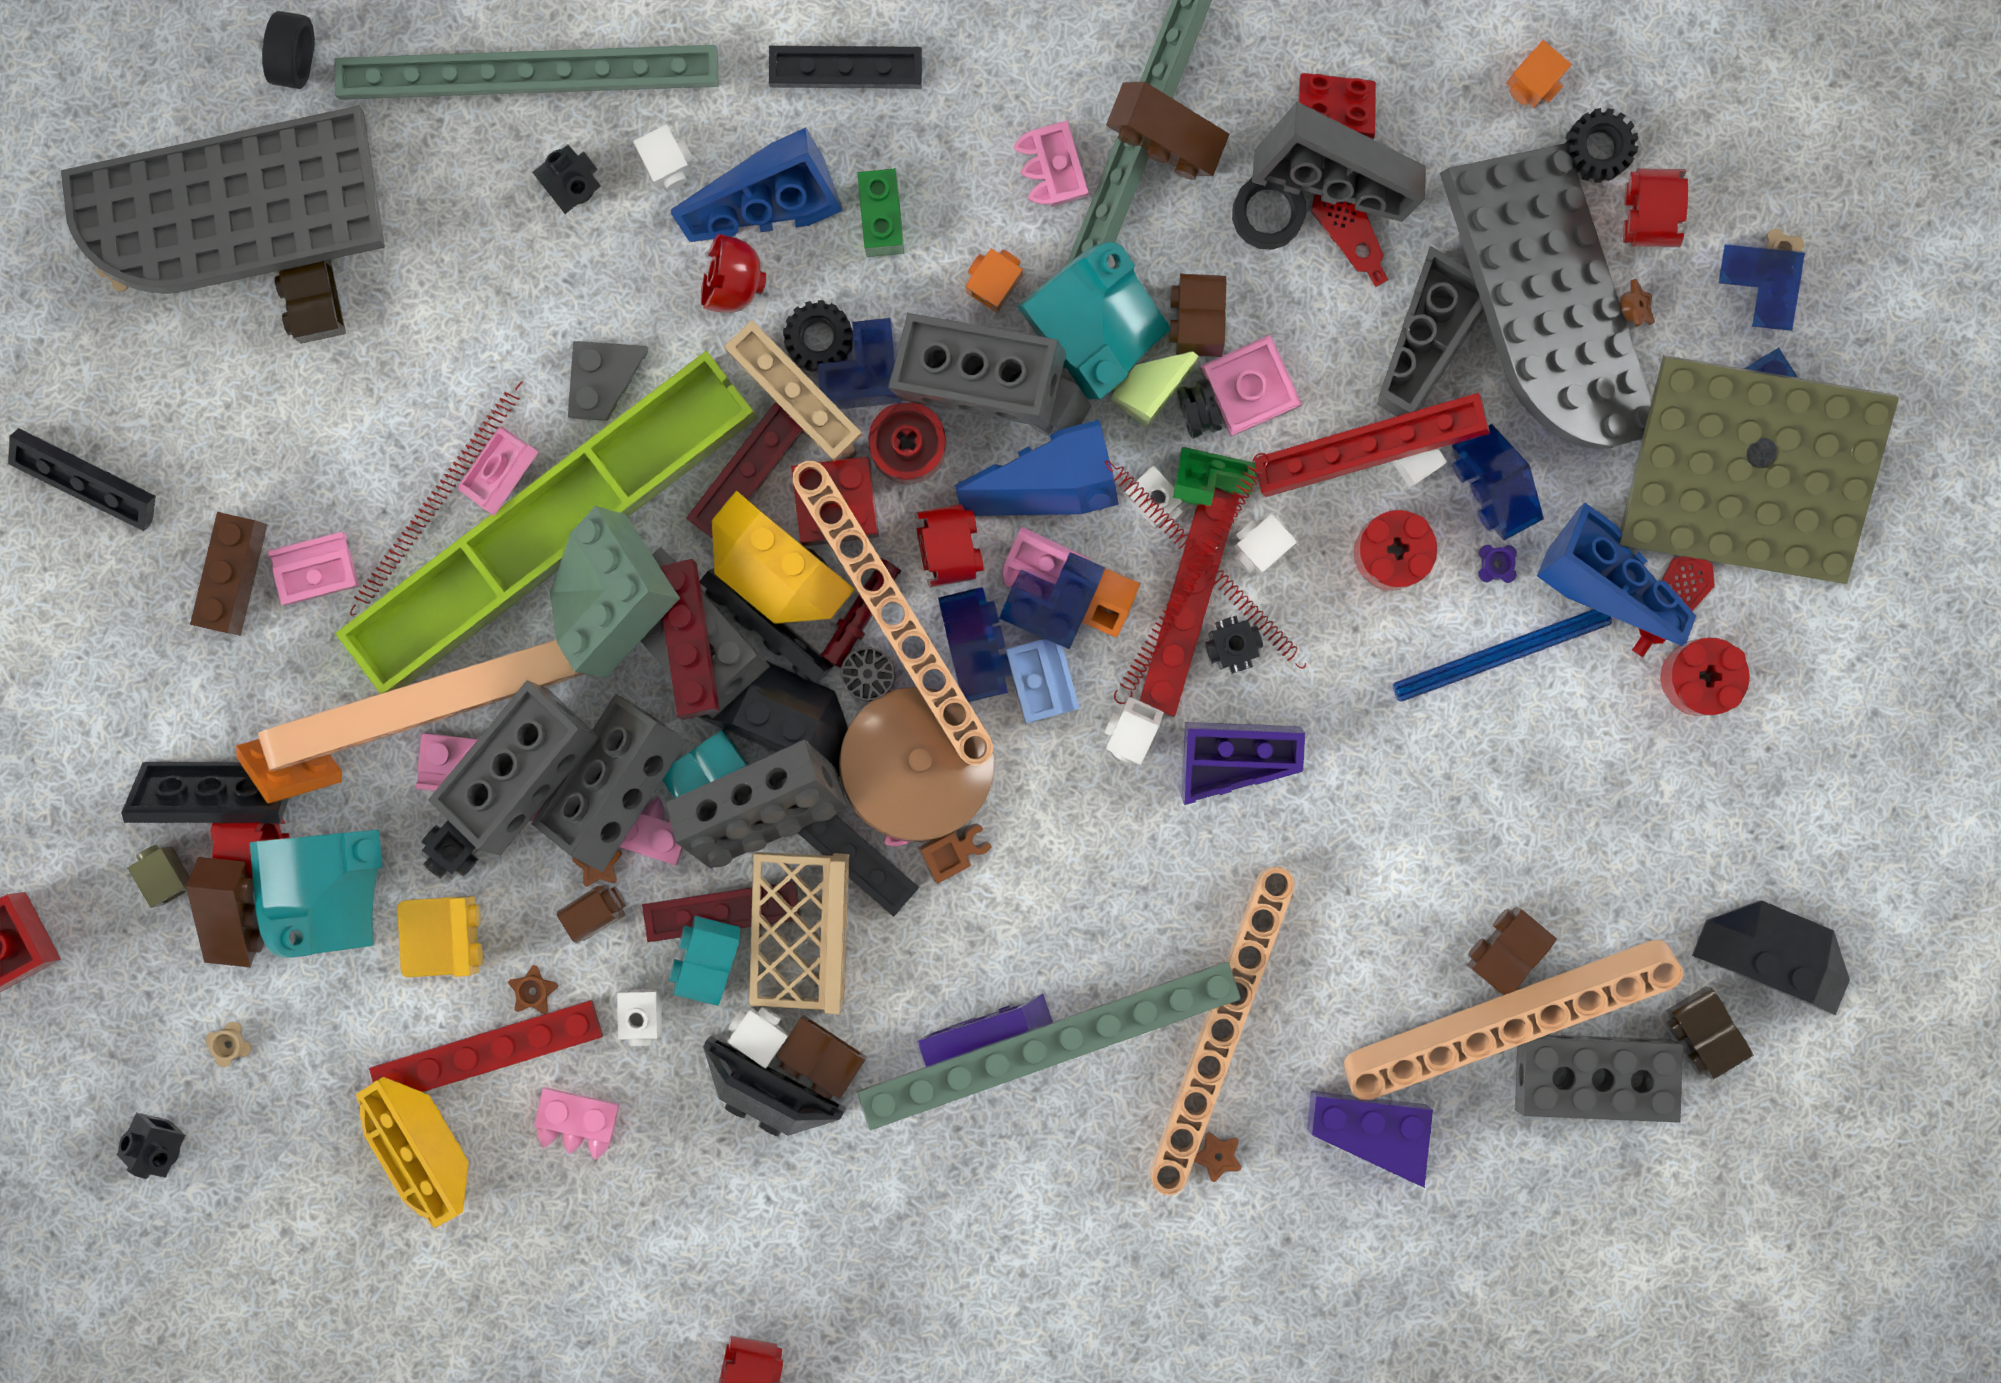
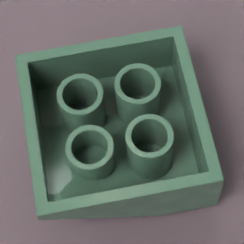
[550,506,680,678]

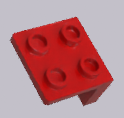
[1298,73,1376,140]

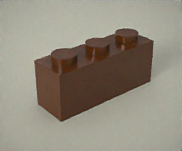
[1106,81,1230,180]
[190,512,268,636]
[186,857,264,968]

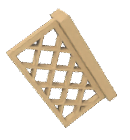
[724,320,863,462]
[749,852,850,1014]

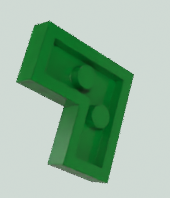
[1173,447,1256,506]

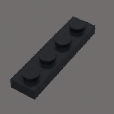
[769,45,922,89]
[8,428,156,531]
[700,568,834,683]
[798,806,919,917]

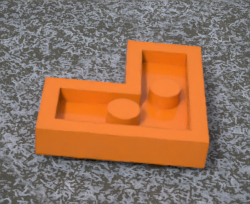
[236,739,342,804]

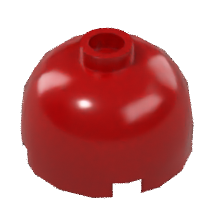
[700,234,766,313]

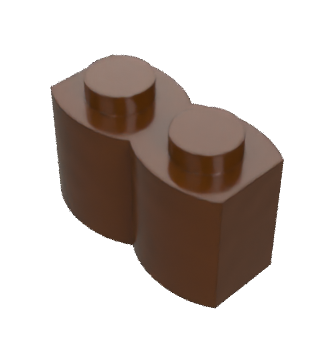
[1169,273,1227,357]
[557,884,627,944]
[1467,907,1557,995]
[776,1015,868,1100]

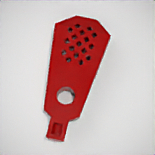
[1310,194,1389,287]
[1632,556,1715,658]

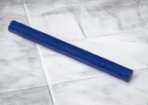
[1393,609,1612,702]

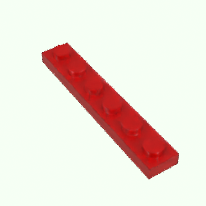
[1255,393,1490,498]
[1139,489,1239,717]
[369,1000,603,1092]

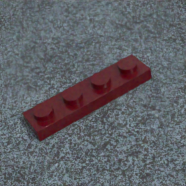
[686,401,804,539]
[659,559,720,720]
[642,881,801,943]

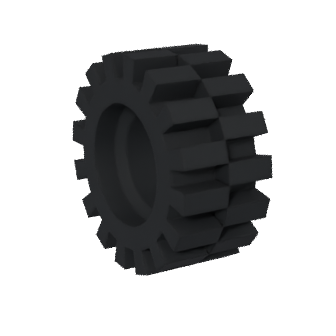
[1565,108,1639,183]
[783,300,854,373]

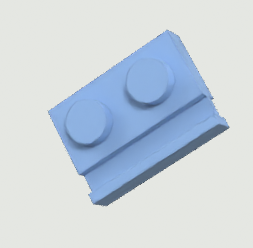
[1005,635,1080,724]

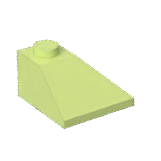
[1111,352,1199,428]

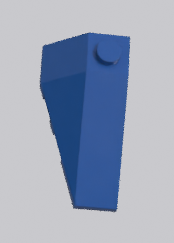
[671,127,843,242]
[955,420,1119,516]
[1537,503,1696,646]

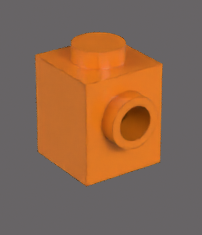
[1506,40,1572,108]
[965,248,1023,314]
[1082,568,1141,638]

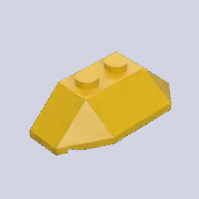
[712,491,856,624]
[355,1077,469,1228]

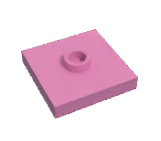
[1200,335,1302,437]
[458,426,538,516]

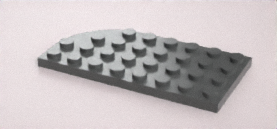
[61,105,385,294]
[1440,143,1652,449]

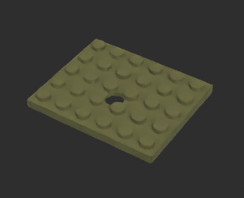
[1620,355,1899,584]

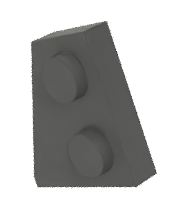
[568,341,648,421]

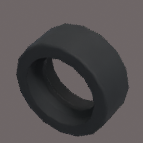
[262,11,315,89]
[1232,177,1306,250]

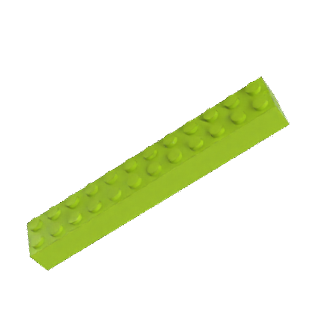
[335,350,758,694]

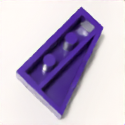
[1181,722,1305,805]
[917,993,1053,1066]
[1307,1091,1433,1188]

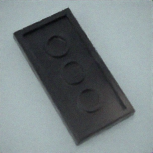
[121,762,289,823]

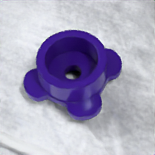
[1478,545,1517,583]

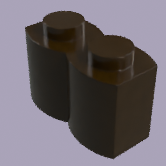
[275,260,346,344]
[1666,986,1754,1080]

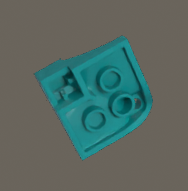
[1017,242,1170,400]
[249,829,383,958]

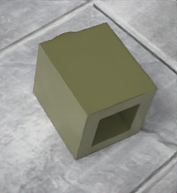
[127,845,190,908]

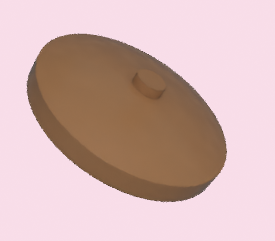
[839,687,994,842]

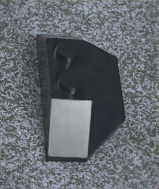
[698,661,848,777]
[1692,900,1850,1015]
[703,1036,846,1137]

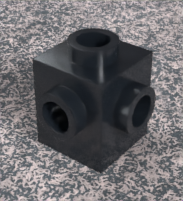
[532,144,601,214]
[1205,615,1263,674]
[421,820,479,880]
[116,1112,186,1179]

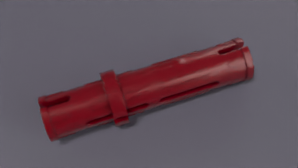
[820,558,902,668]

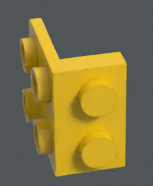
[397,895,483,978]

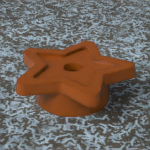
[1620,279,1655,327]
[572,850,622,887]
[508,965,558,1014]
[1194,1132,1242,1182]

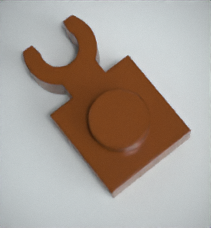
[918,823,992,884]

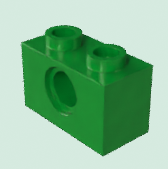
[857,168,905,257]

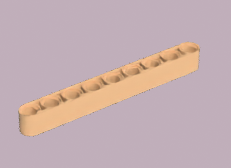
[793,461,993,765]
[258,640,585,771]
[1150,866,1295,1196]
[1343,940,1683,1100]

